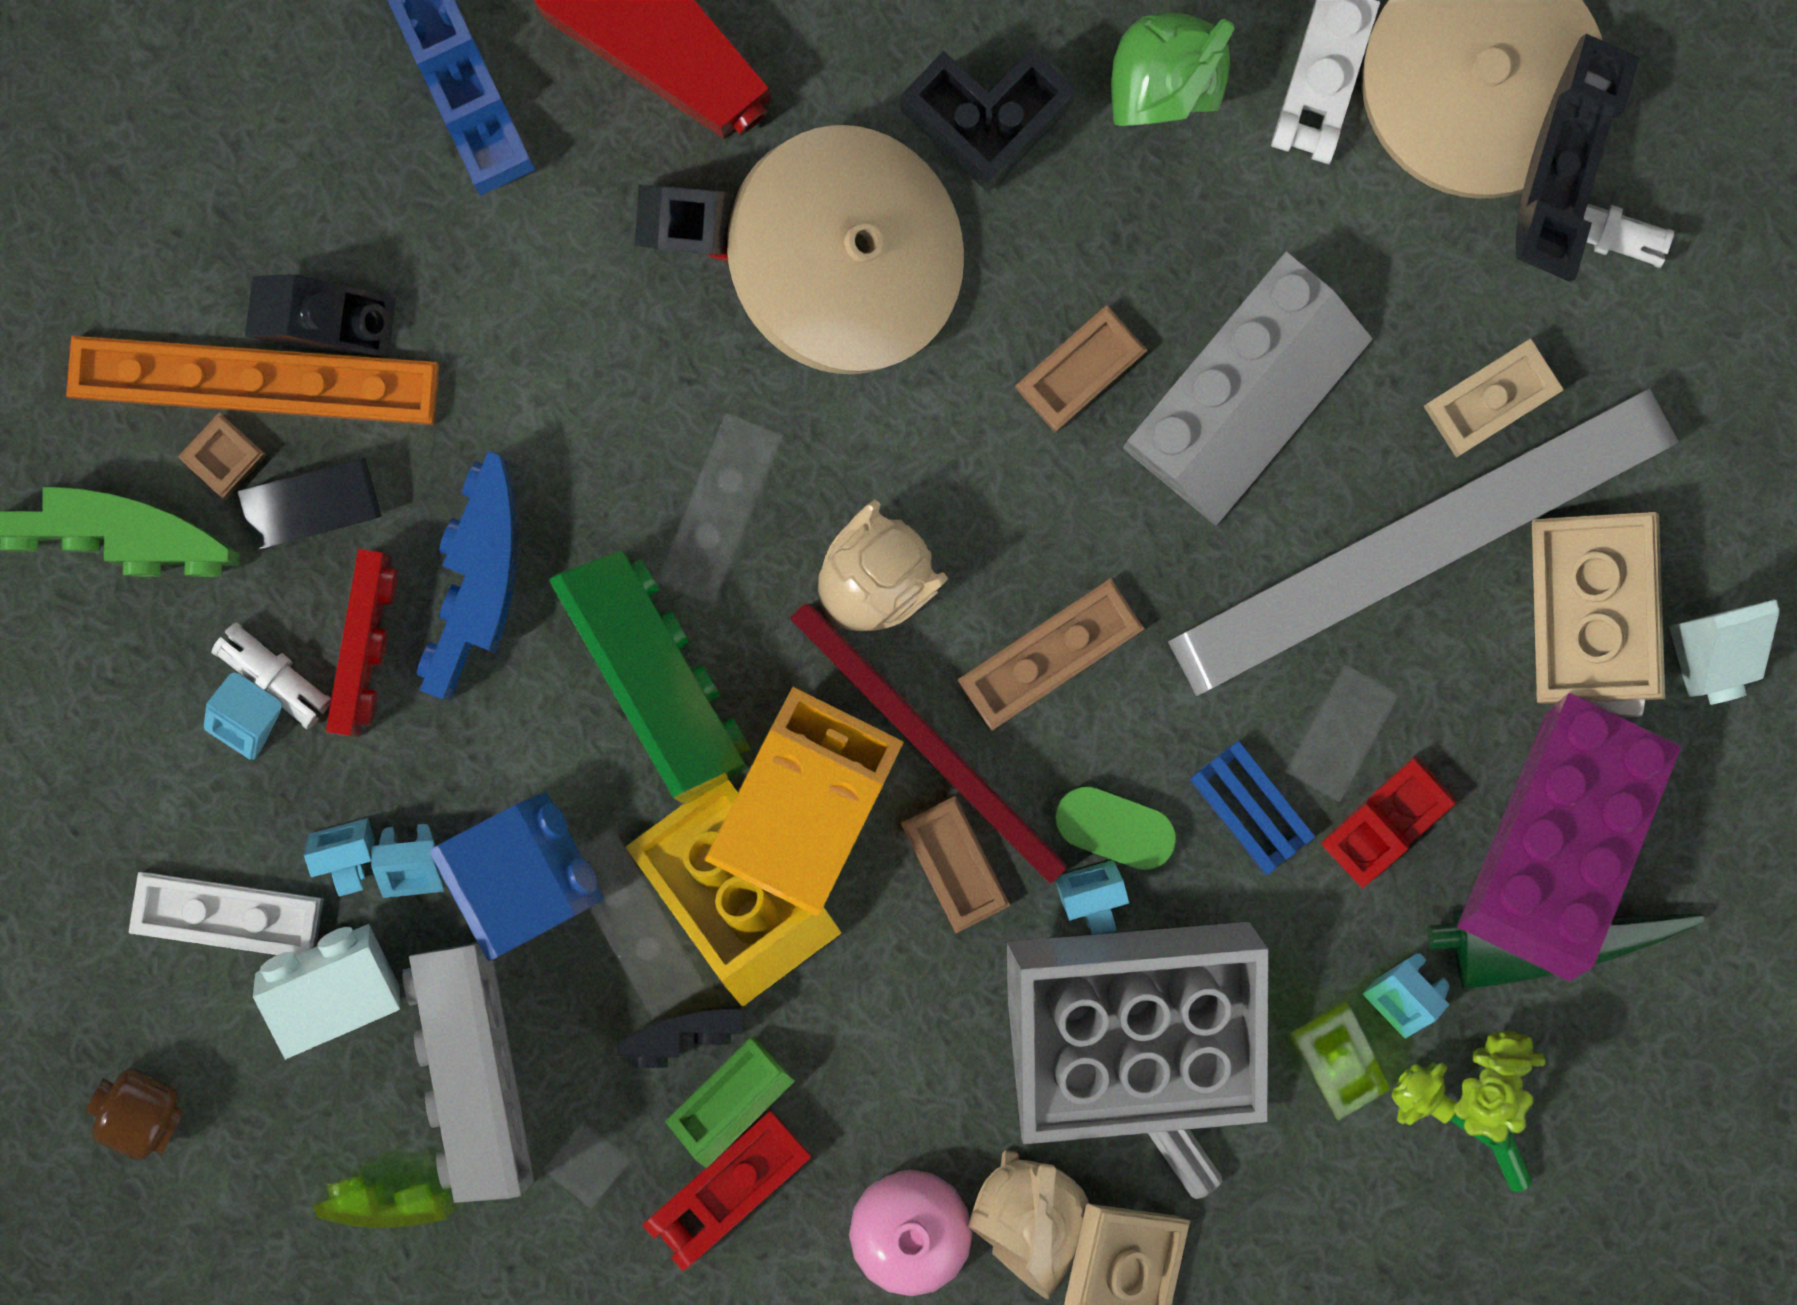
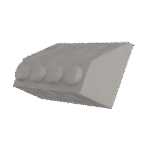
[1123,251,1372,526]
[403,942,534,1203]

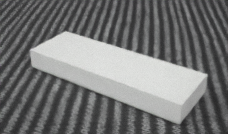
[129,872,324,955]

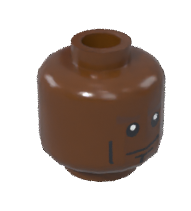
[85,1068,185,1161]

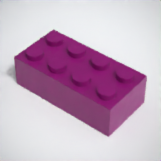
[1457,693,1681,982]

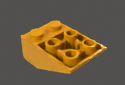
[705,687,904,916]

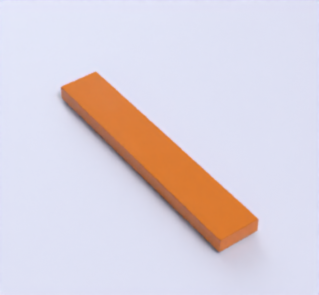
[66,336,439,425]

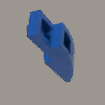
[417,451,518,701]

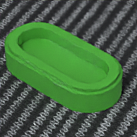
[1055,787,1176,870]

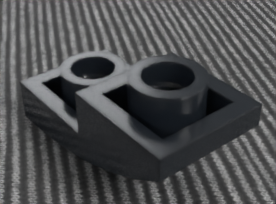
[238,457,382,550]
[617,1005,745,1068]

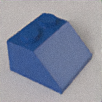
[428,791,605,962]

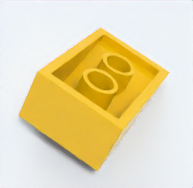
[625,780,841,1007]

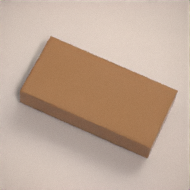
[1015,305,1147,433]
[901,796,1011,933]

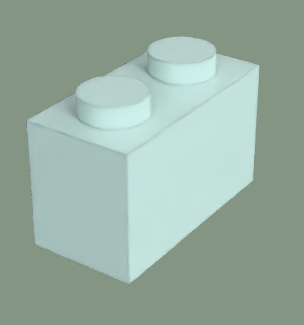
[253,924,400,1059]

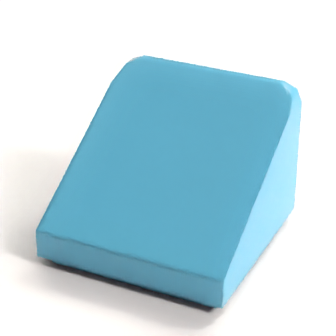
[203,672,282,760]

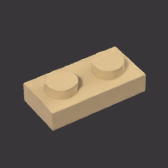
[1423,338,1564,458]

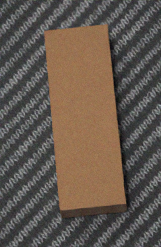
[957,578,1144,731]

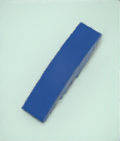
[388,0,535,196]

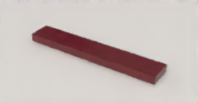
[790,603,1066,884]

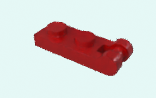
[642,1109,812,1271]

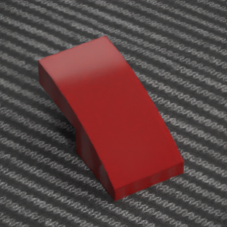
[1321,755,1457,889]

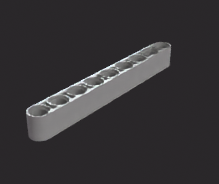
[1168,388,1679,696]

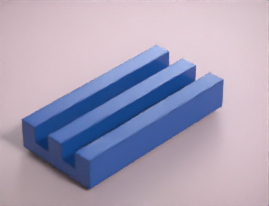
[1189,741,1315,875]

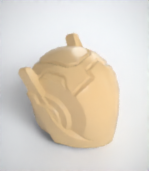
[818,499,948,631]
[968,1150,1089,1299]

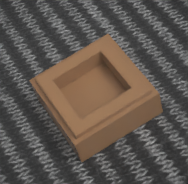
[178,412,267,500]

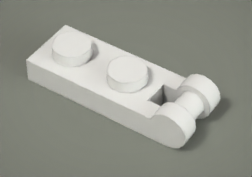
[1271,0,1380,164]

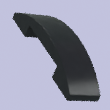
[1515,33,1640,282]

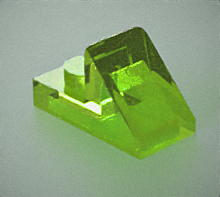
[1287,1001,1391,1121]

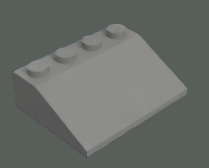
[1007,922,1268,1144]

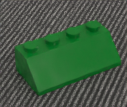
[549,550,751,805]

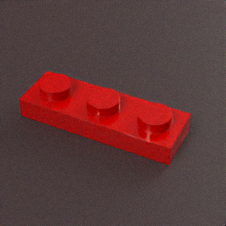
[326,548,398,737]

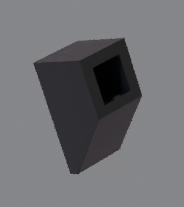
[635,184,737,255]
[245,274,396,358]

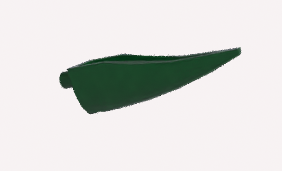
[1427,910,1705,989]

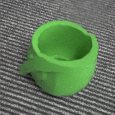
[1111,12,1235,126]

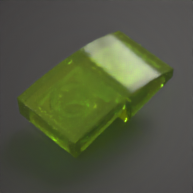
[312,1175,454,1228]

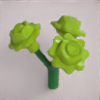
[1391,1031,1546,1192]

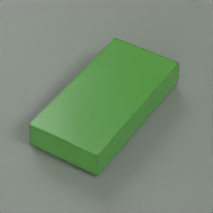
[665,1035,795,1168]

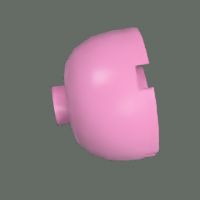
[849,1169,973,1296]

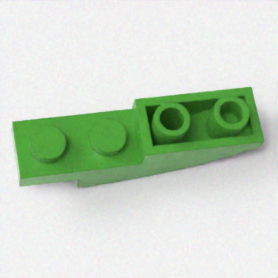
[0,487,240,577]

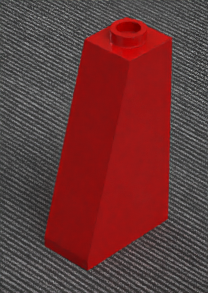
[533,0,771,139]

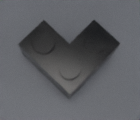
[901,48,1076,194]

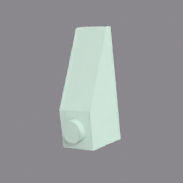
[1669,600,1779,705]

